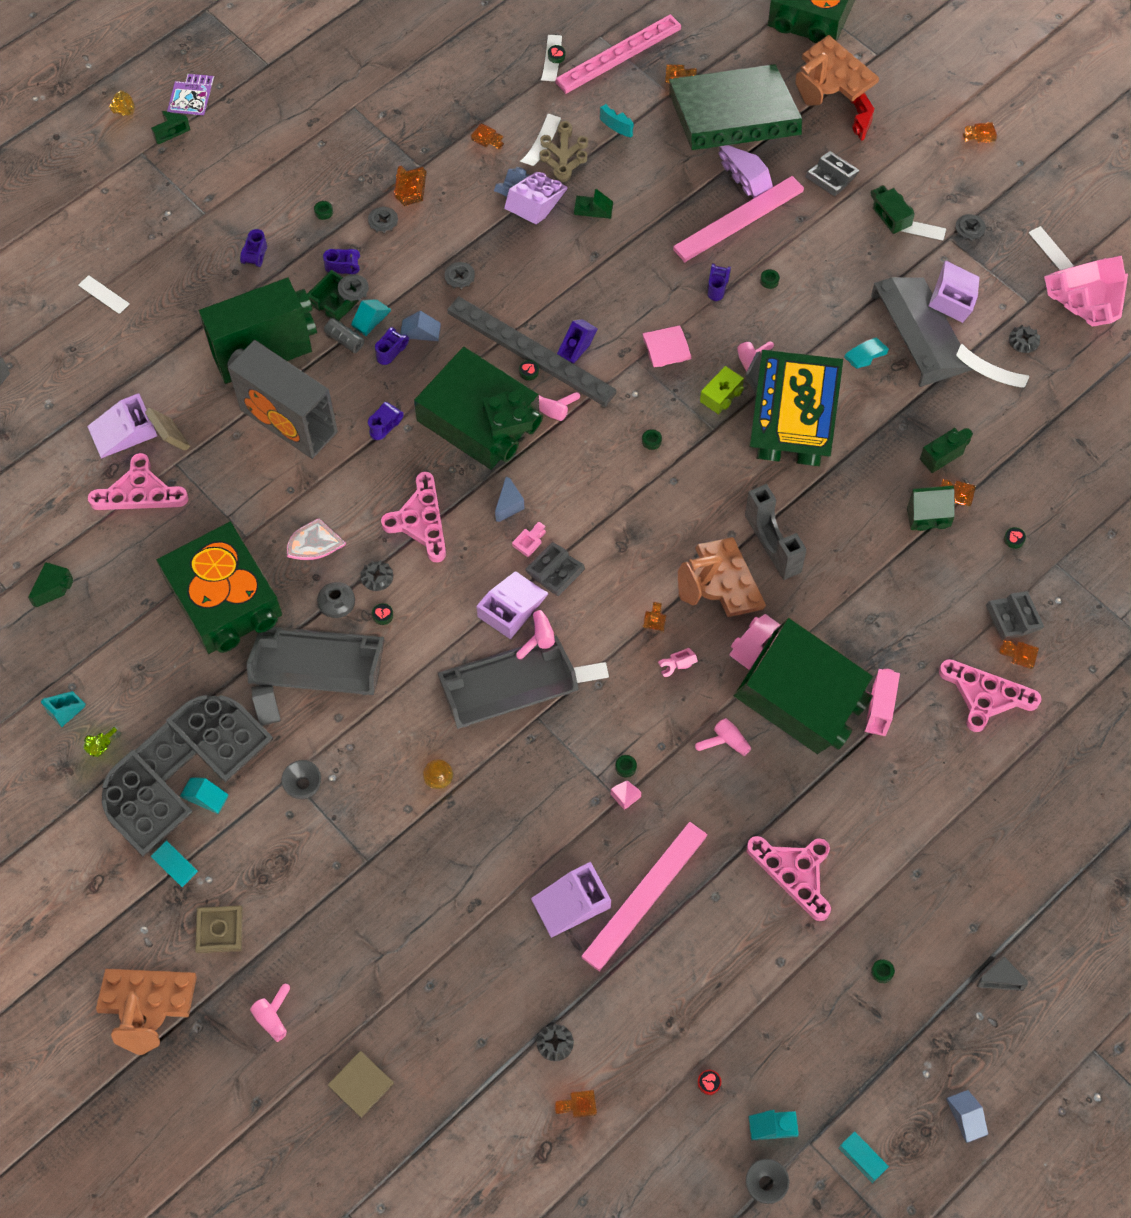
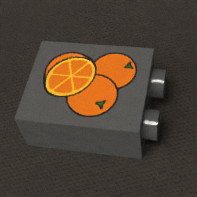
[228,340,338,459]

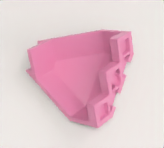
[1044,256,1128,327]

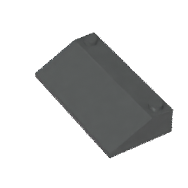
[871,277,973,387]
[247,627,384,695]
[438,635,579,729]

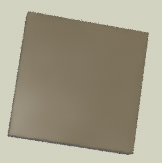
[145,407,191,451]
[195,905,243,953]
[328,1051,394,1118]

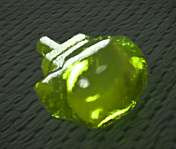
[83,727,117,757]

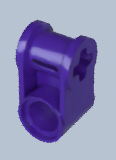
[240,229,267,267]
[323,249,360,274]
[707,263,731,301]
[375,327,409,365]
[368,402,404,440]

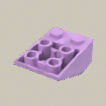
[718,145,773,198]
[504,172,568,224]
[929,261,979,323]
[87,393,157,459]
[477,571,548,639]
[531,862,611,938]

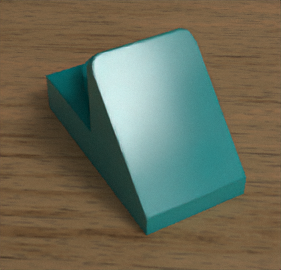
[749,1110,799,1141]

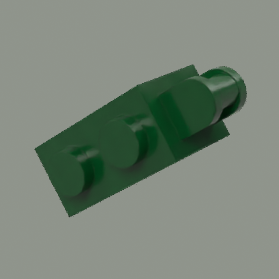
[870,185,915,234]
[920,428,973,473]

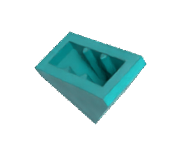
[351,299,391,336]
[41,691,86,727]
[180,778,229,814]

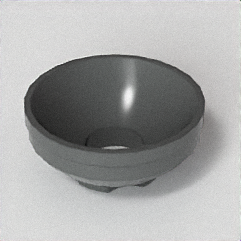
[317,582,355,618]
[281,760,321,799]
[746,1159,790,1204]

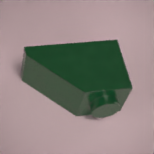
[28,562,73,607]

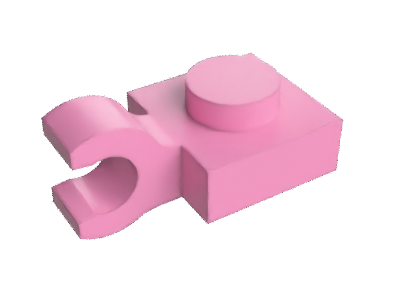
[512,522,546,558]
[658,648,698,677]

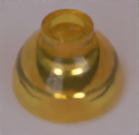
[110,90,135,116]
[423,759,453,789]

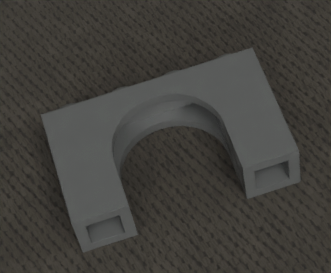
[745,484,807,581]

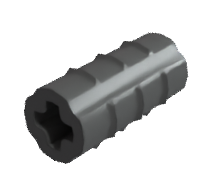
[324,318,364,353]

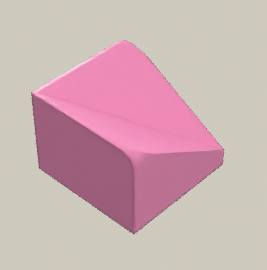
[611,781,641,810]

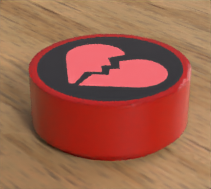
[698,1070,721,1095]

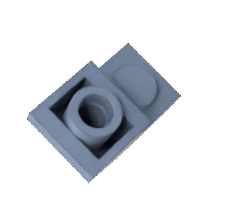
[494,167,530,197]

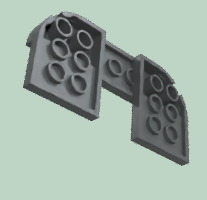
[101,695,273,857]

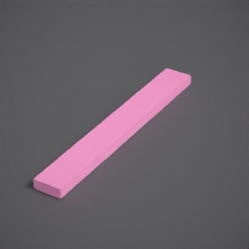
[555,14,681,94]
[673,176,804,263]
[582,822,707,972]

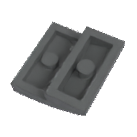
[806,151,859,196]
[525,542,585,596]
[986,591,1044,641]

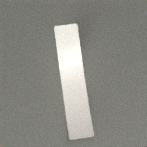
[541,35,562,81]
[520,114,561,166]
[957,344,1029,388]

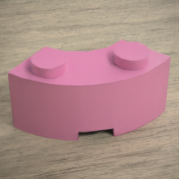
[729,614,780,670]

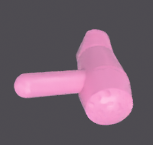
[737,342,774,372]
[539,392,580,421]
[516,610,555,659]
[695,718,751,756]
[250,983,290,1042]

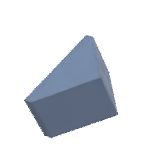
[400,311,441,341]
[495,477,524,522]
[946,1090,988,1143]

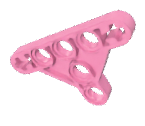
[88,453,189,510]
[381,472,446,562]
[939,659,1041,732]
[747,836,831,921]

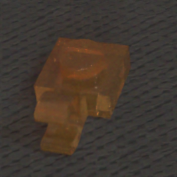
[665,64,697,83]
[963,122,997,143]
[471,123,504,149]
[939,479,976,506]
[644,602,666,632]
[999,640,1039,669]
[555,1090,597,1118]

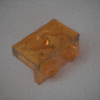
[394,165,427,206]

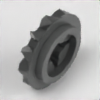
[368,207,398,234]
[955,214,986,241]
[444,262,475,290]
[338,275,369,302]
[1009,325,1040,353]
[361,560,393,591]
[537,1023,574,1061]

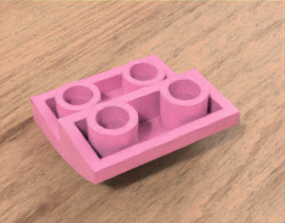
[643,325,691,367]

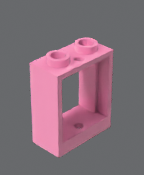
[865,669,900,736]

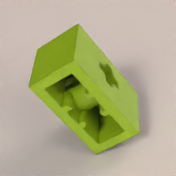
[700,366,744,415]

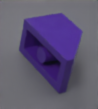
[557,319,598,364]

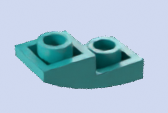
[600,104,634,138]
[844,337,889,369]
[151,840,198,887]

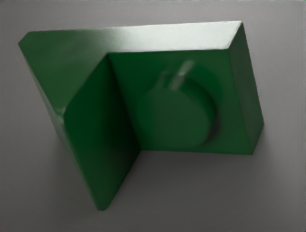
[151,111,191,145]
[574,189,613,219]

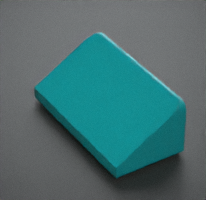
[838,1132,889,1184]

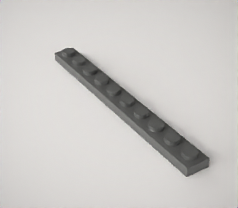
[447,296,616,407]

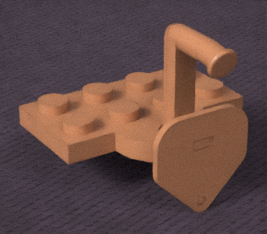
[795,35,879,106]
[678,537,766,617]
[96,969,197,1055]

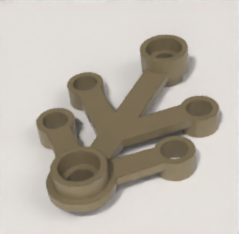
[540,121,588,182]

